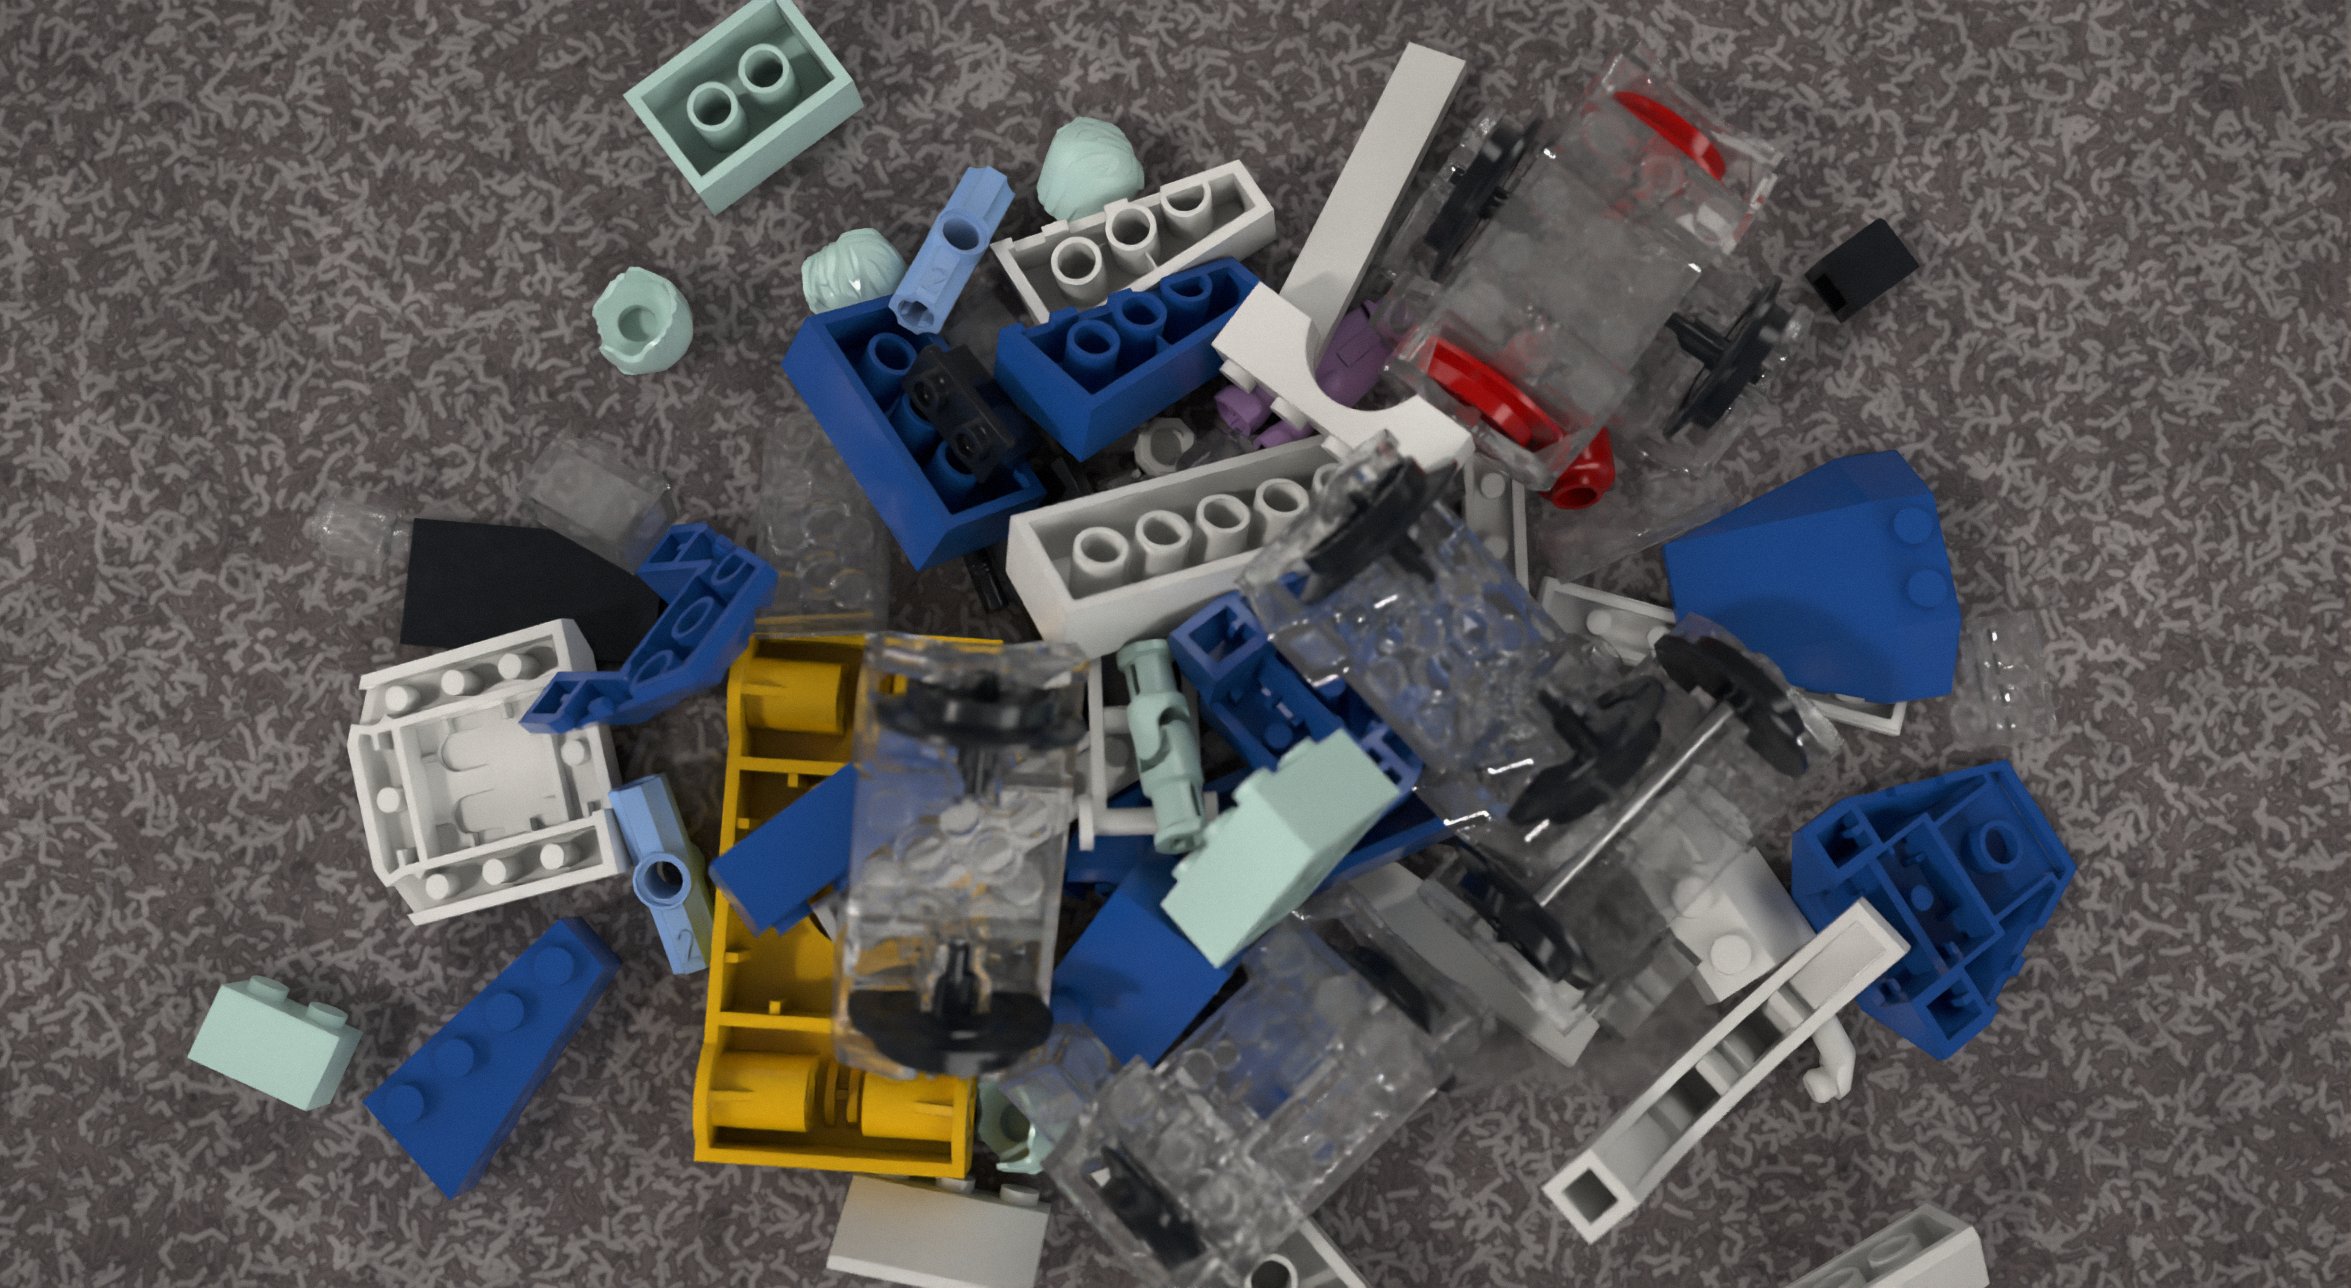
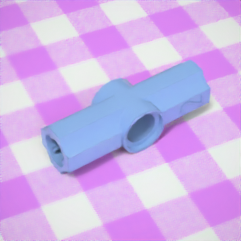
[888,165,1015,335]
[608,772,715,975]

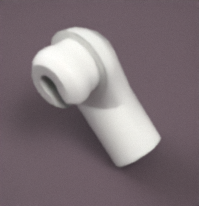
[1803,1014,1856,1103]

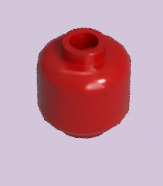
[1528,411,1616,510]

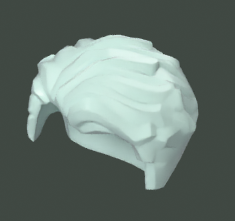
[1037,117,1144,223]
[801,228,909,315]
[592,267,693,375]
[976,1067,1072,1175]

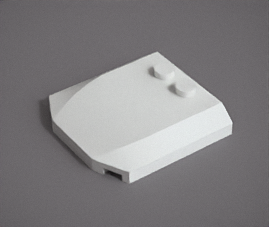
[347,618,632,926]

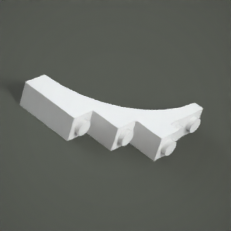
[1541,896,1911,1245]

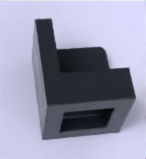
[1804,218,1920,324]

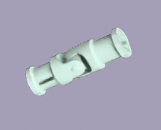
[1116,639,1212,854]

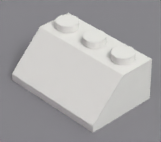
[1602,773,1816,1005]
[826,1172,1051,1288]
[1784,1203,1989,1288]

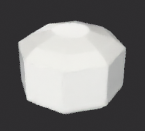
[1134,418,1197,479]

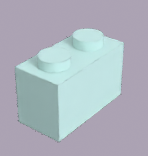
[187,975,363,1111]

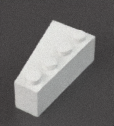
[989,160,1276,326]

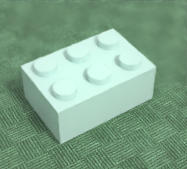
[623,0,864,216]
[1160,728,1401,968]

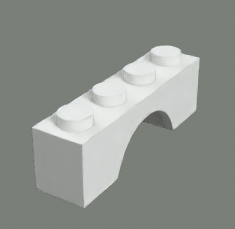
[1211,281,1476,475]

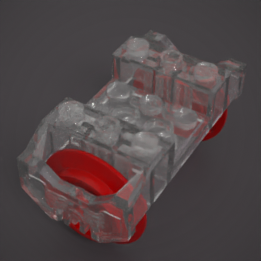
[1376,36,1791,491]

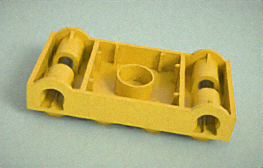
[693,624,1009,1179]

